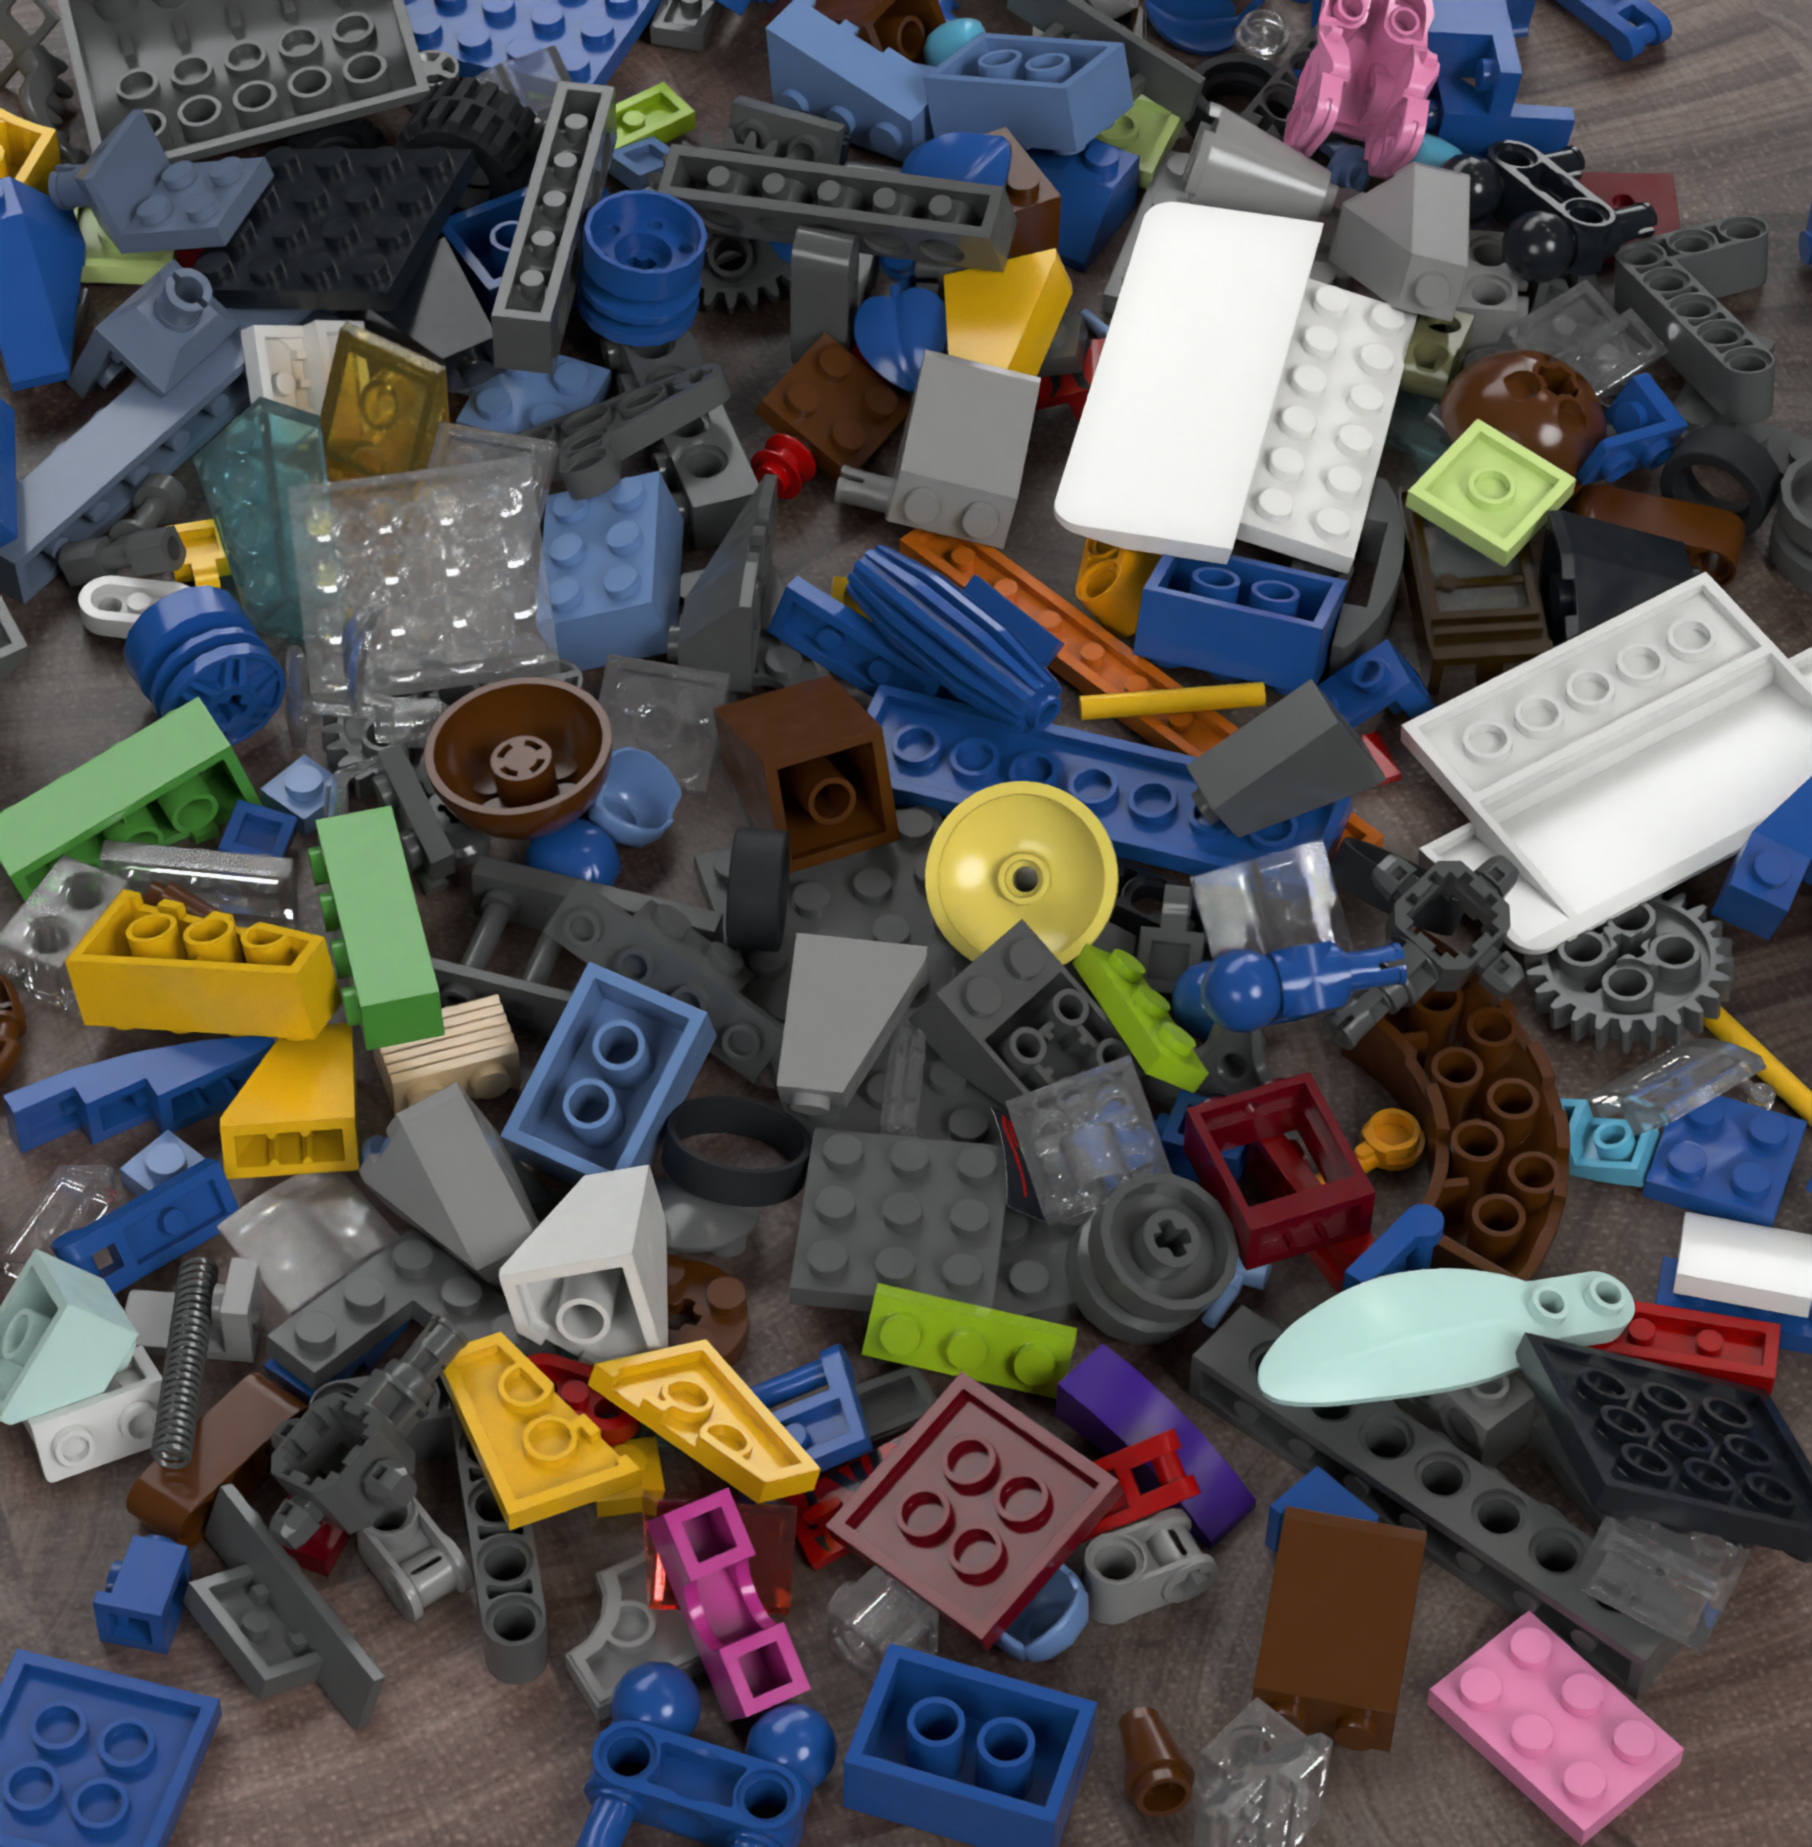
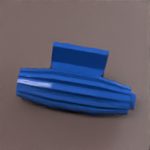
[846,545,1065,733]

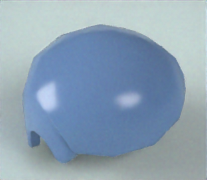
[587,746,682,848]
[994,1563,1089,1663]

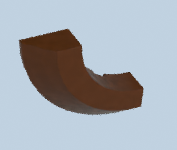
[1341,927,1570,1281]

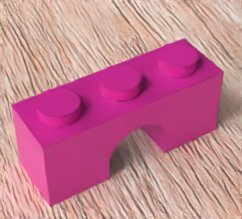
[645,1487,811,1722]

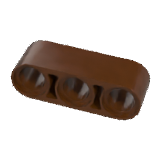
[1572,484,1746,587]
[126,1372,309,1550]

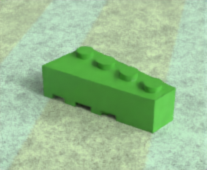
[0,696,263,911]
[307,805,445,1051]

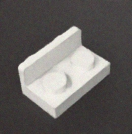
[22,1345,172,1483]

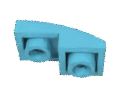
[1560,1098,1661,1187]

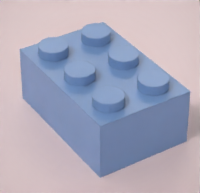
[923,33,1134,156]
[536,471,684,671]
[500,961,717,1186]

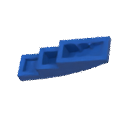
[3,1036,275,1154]

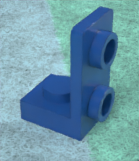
[1576,372,1689,485]
[1317,639,1436,728]

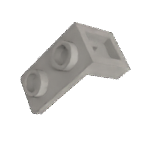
[125,1257,265,1363]

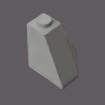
[1328,161,1470,322]
[776,933,930,1115]
[359,1082,540,1293]

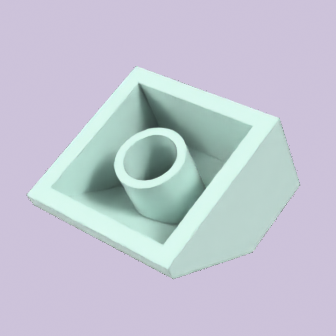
[0,1249,139,1425]

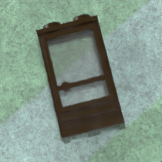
[1398,485,1553,695]

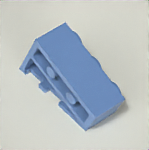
[766,0,934,162]

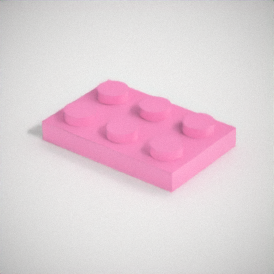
[1427,1610,1684,1846]

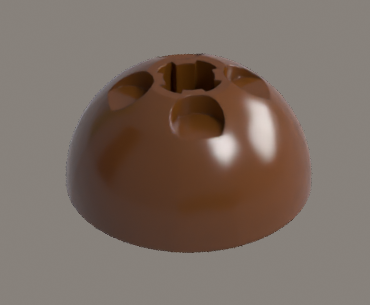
[1441,350,1607,503]
[424,677,613,840]

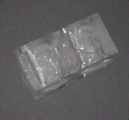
[0,854,130,1010]

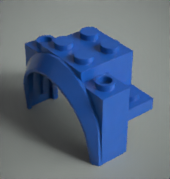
[1425,0,1575,157]

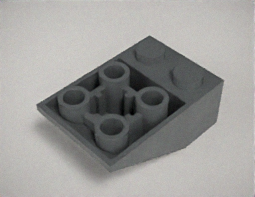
[908,919,1145,1147]

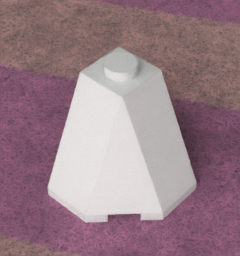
[498,1165,668,1366]

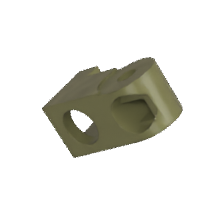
[1400,311,1475,400]

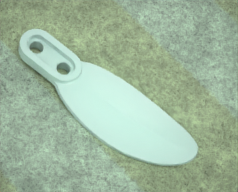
[1257,1268,1635,1407]

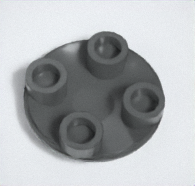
[654,1175,760,1258]

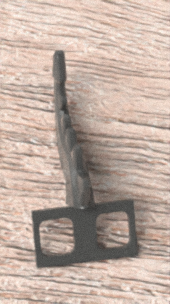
[0,0,90,165]

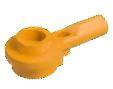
[1315,1108,1425,1185]

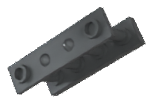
[431,855,723,1038]

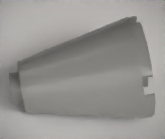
[1176,102,1338,222]

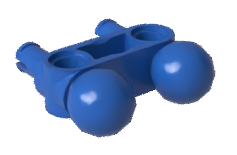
[1172,941,1407,1042]
[575,1661,838,1847]

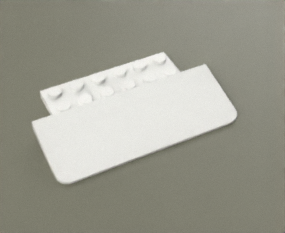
[1053,202,1418,574]
[1401,571,1812,955]

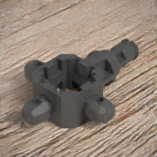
[1322,854,1525,1050]
[269,1313,469,1550]

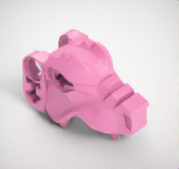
[1284,0,1440,180]

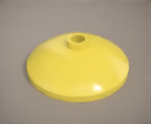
[925,781,1119,965]

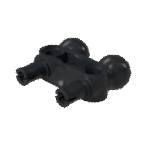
[1439,140,1657,283]

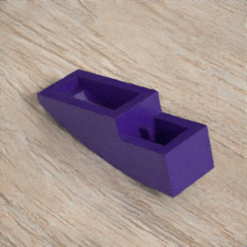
[1055,1343,1256,1550]

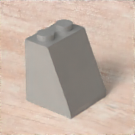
[887,349,1041,549]

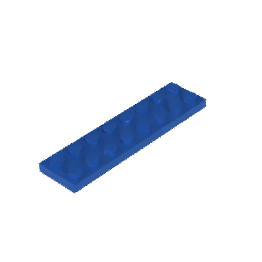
[867,684,1352,904]

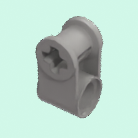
[357,1496,474,1623]
[1081,1508,1219,1625]

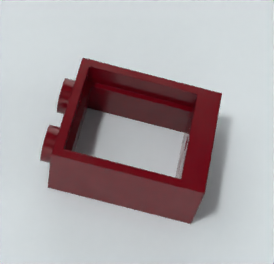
[1183,1072,1376,1271]

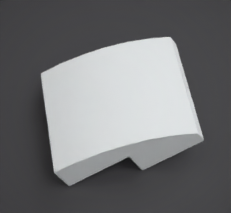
[240,320,380,446]
[1673,1211,1812,1318]

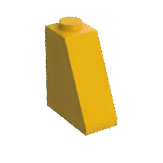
[943,248,1073,377]
[220,1023,359,1179]

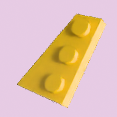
[440,1332,642,1530]
[588,1339,821,1504]

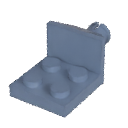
[48,109,274,254]
[66,259,241,399]

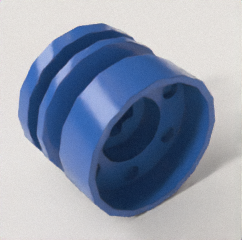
[576,189,707,347]
[123,585,286,746]

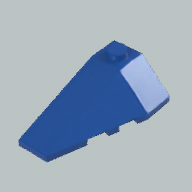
[1025,139,1140,273]
[0,176,87,392]

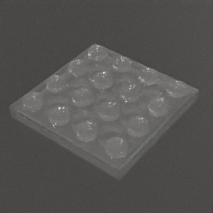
[287,455,561,707]

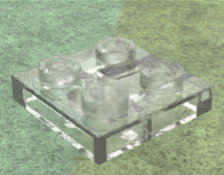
[1005,1055,1173,1226]

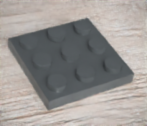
[790,1127,1007,1312]

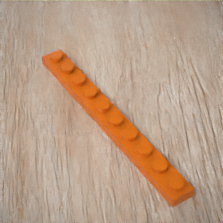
[900,528,1384,876]

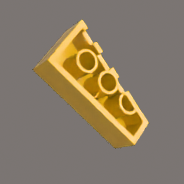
[65,889,342,1041]

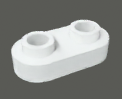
[78,575,189,638]

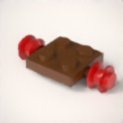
[750,332,911,499]

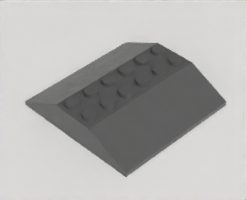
[57,0,430,165]

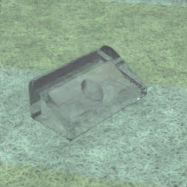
[0,1164,117,1278]

